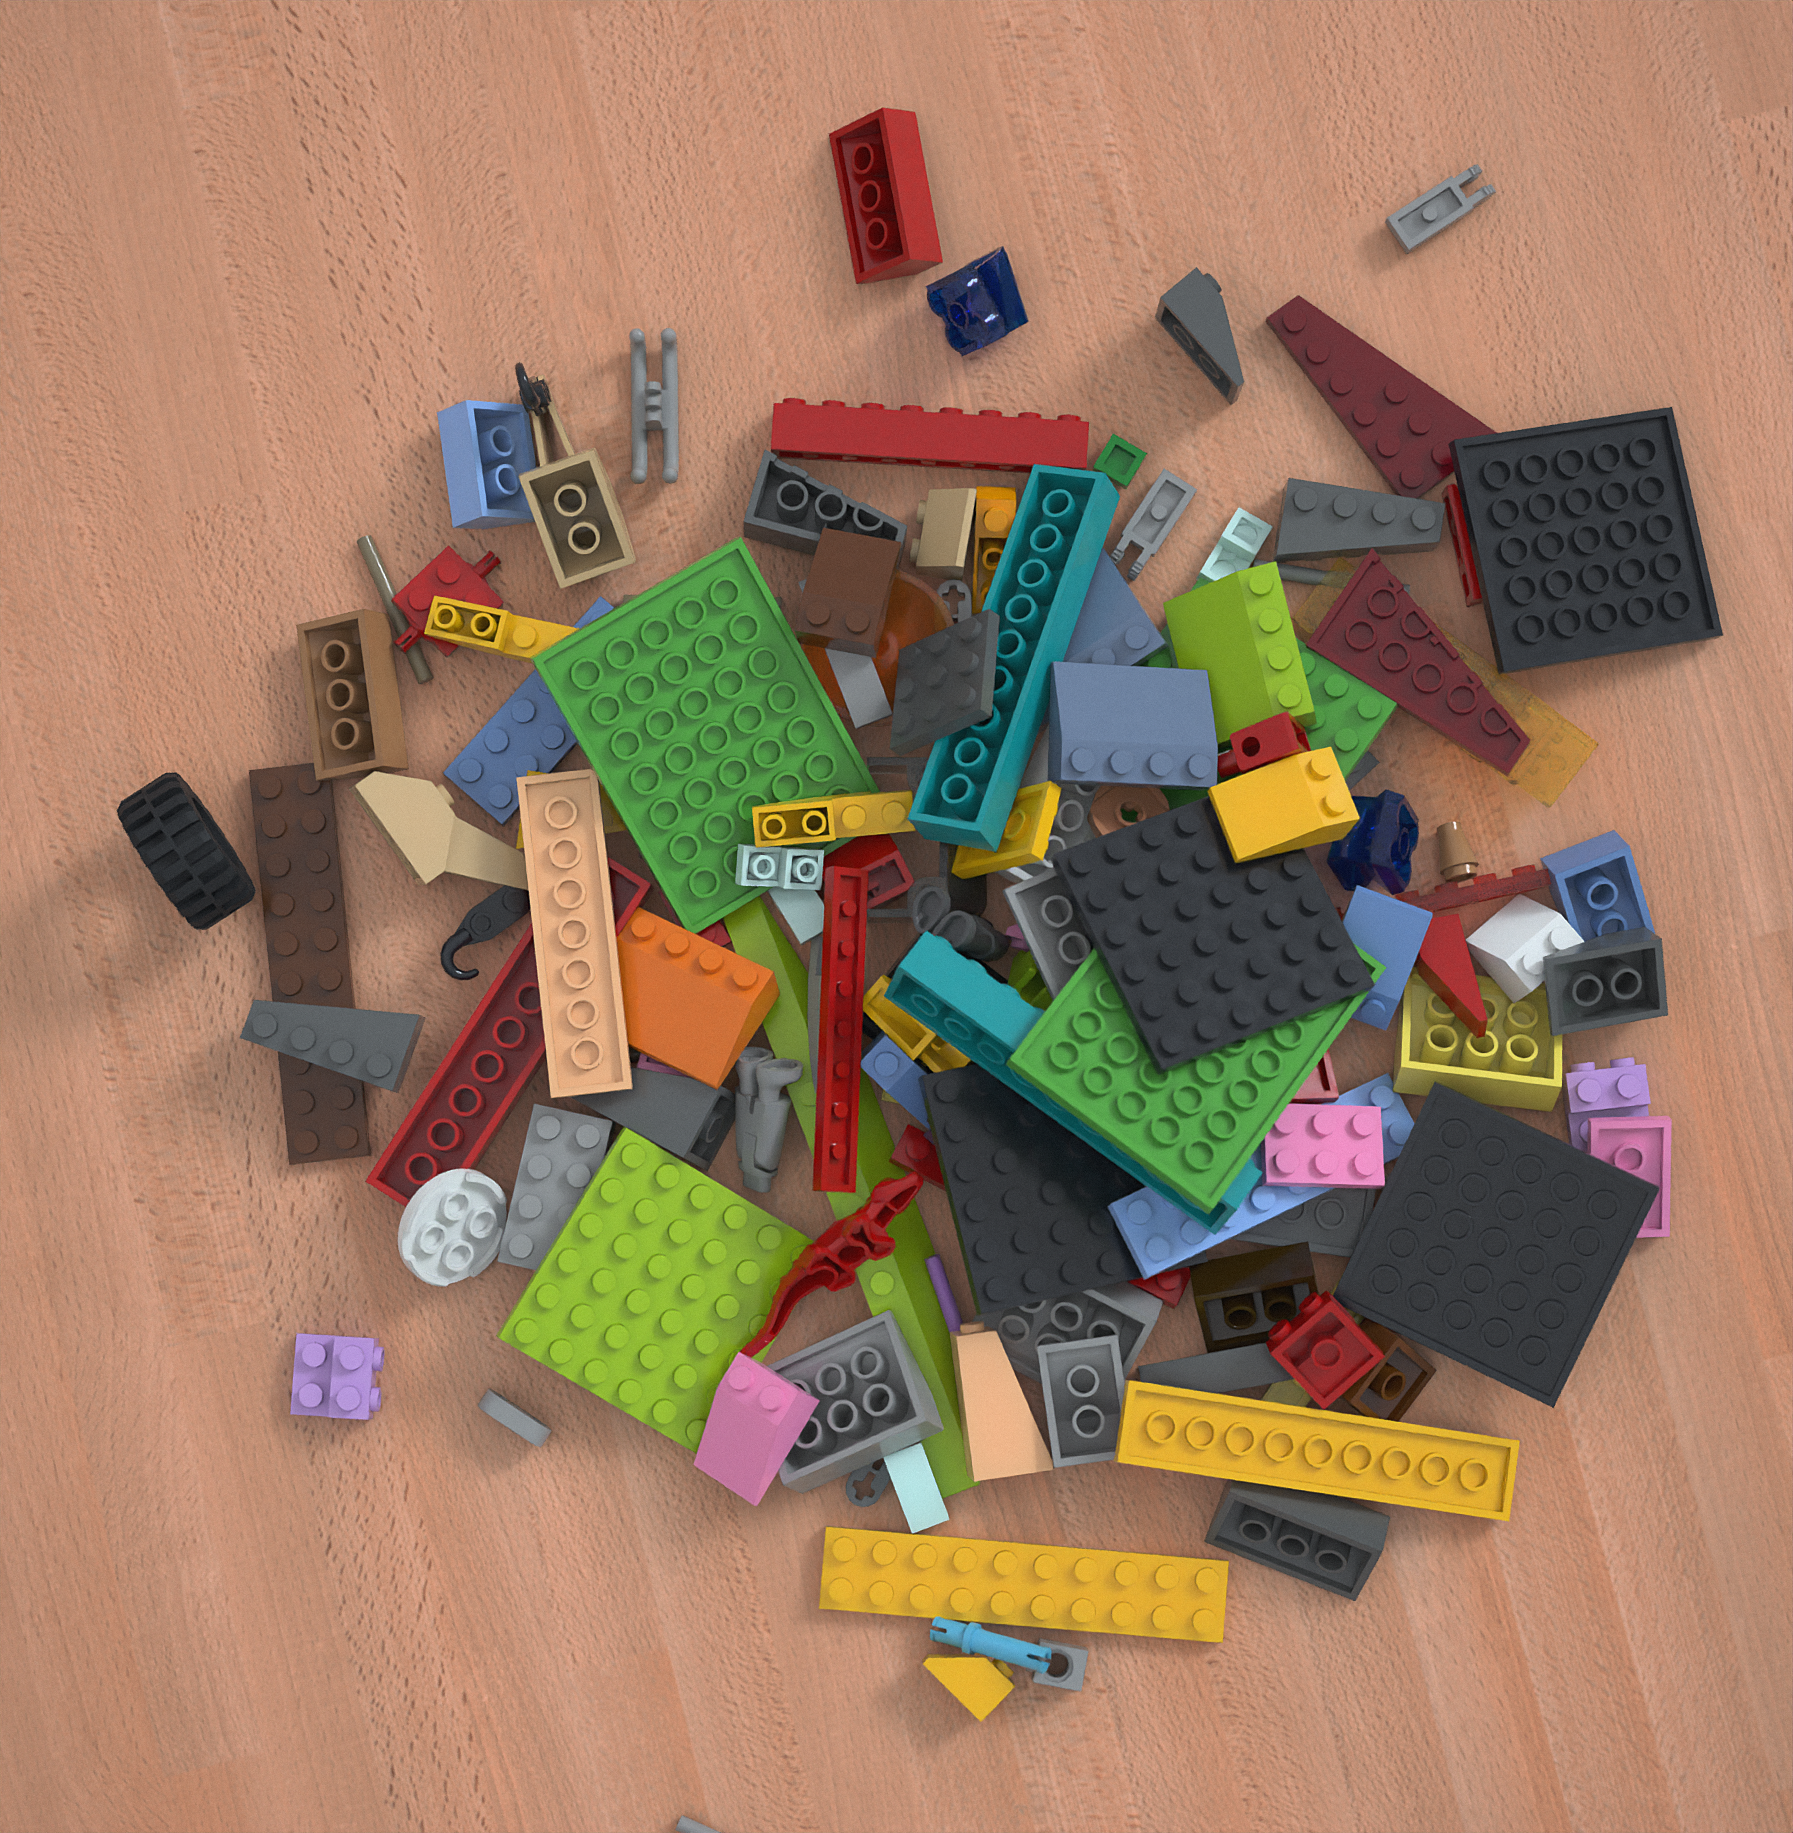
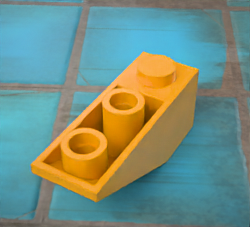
[972,486,1016,613]

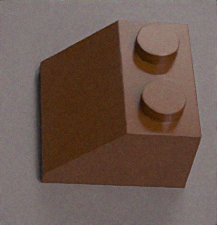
[1339,1317,1437,1422]

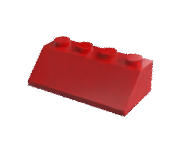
[829,107,943,284]

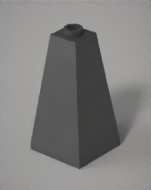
[570,1067,735,1171]

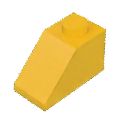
[922,1654,1015,1722]

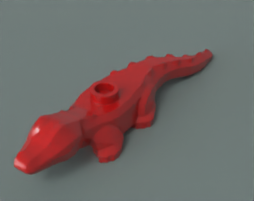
[740,1171,924,1357]

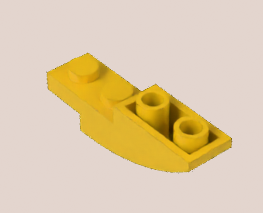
[424,595,580,664]
[752,789,915,848]

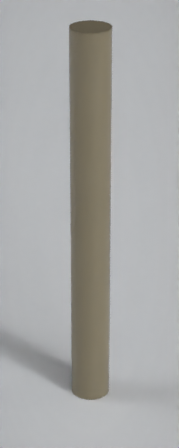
[357,535,433,684]

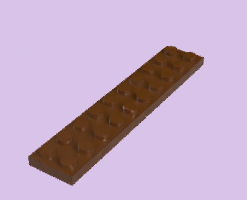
[249,763,371,1165]

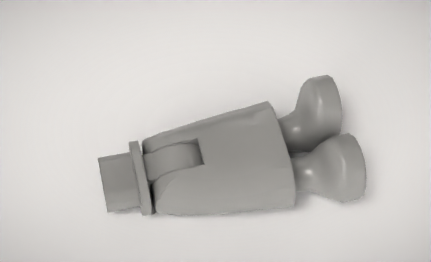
[735,1047,803,1193]

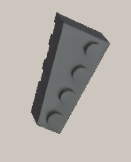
[743,450,907,577]
[1272,478,1446,563]
[240,1000,426,1093]

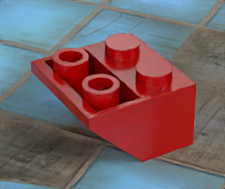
[822,833,917,915]

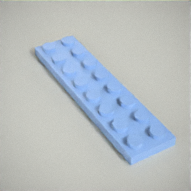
[1108,1073,1415,1280]

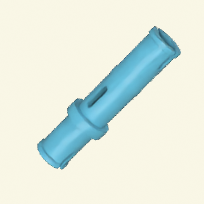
[930,1616,1052,1674]

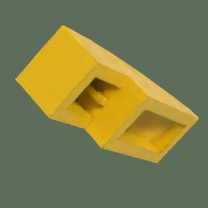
[863,975,974,1073]

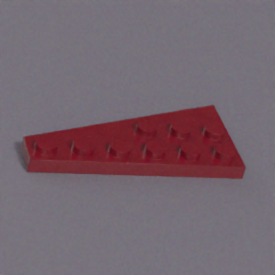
[1266,295,1497,499]
[1306,548,1531,777]

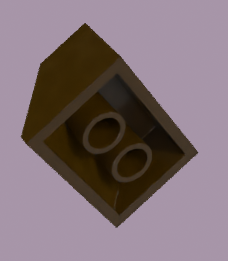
[1189,1241,1320,1353]

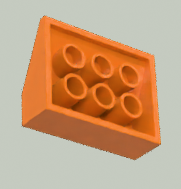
[617,907,780,1090]

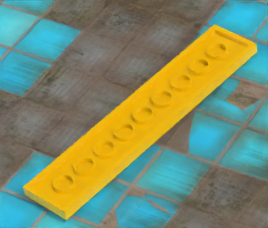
[1114,1380,1520,1521]
[819,1526,1229,1643]

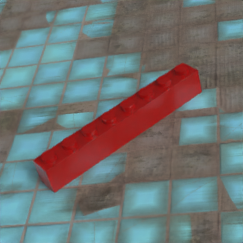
[771,398,1089,473]

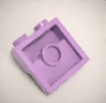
[1562,1057,1651,1152]
[290,1333,384,1420]

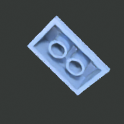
[437,400,536,529]

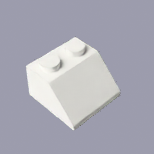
[1465,894,1584,1003]

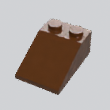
[794,528,902,658]

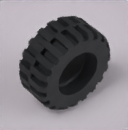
[117,772,256,930]

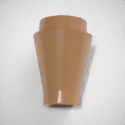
[1437,822,1479,883]

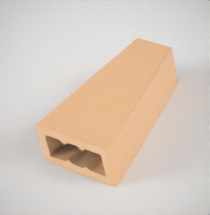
[950,1321,1054,1482]

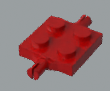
[391,545,504,658]

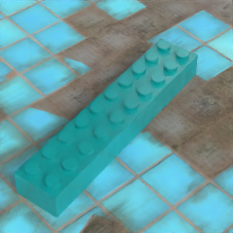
[907,464,1120,852]
[884,930,1263,1235]

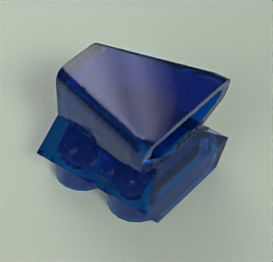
[926,246,1029,357]
[1327,789,1419,895]

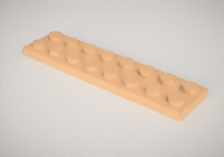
[516,769,633,1099]

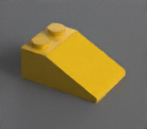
[1208,747,1360,863]

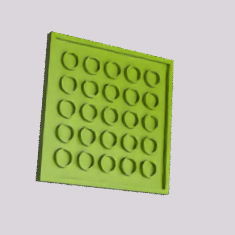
[496,1126,814,1454]

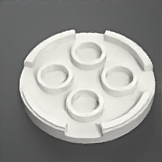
[398,1169,508,1287]

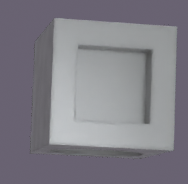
[1026,1638,1089,1692]

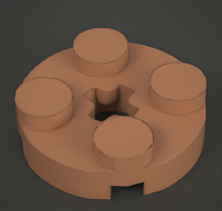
[1087,786,1170,838]

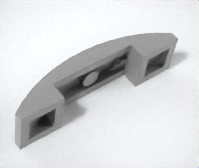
[798,579,893,729]

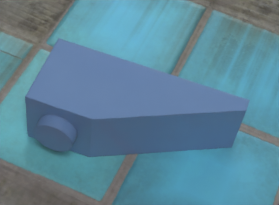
[861,1031,930,1129]

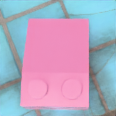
[693,1352,820,1506]

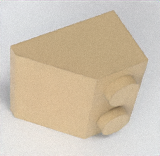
[909,488,977,581]

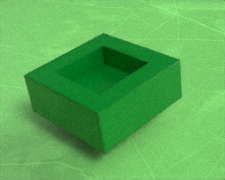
[1092,434,1147,490]

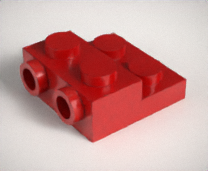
[1266,1290,1385,1409]

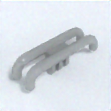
[629,328,679,484]

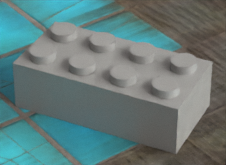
[497,1104,616,1270]

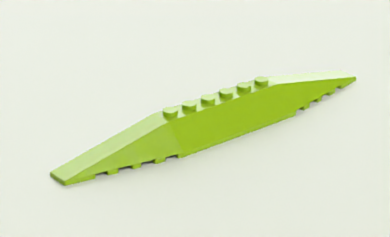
[723,895,980,1499]

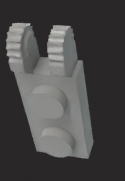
[1385,164,1496,254]
[1110,469,1197,581]

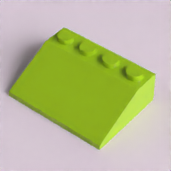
[1163,561,1317,749]

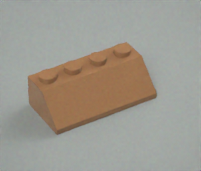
[296,609,409,781]

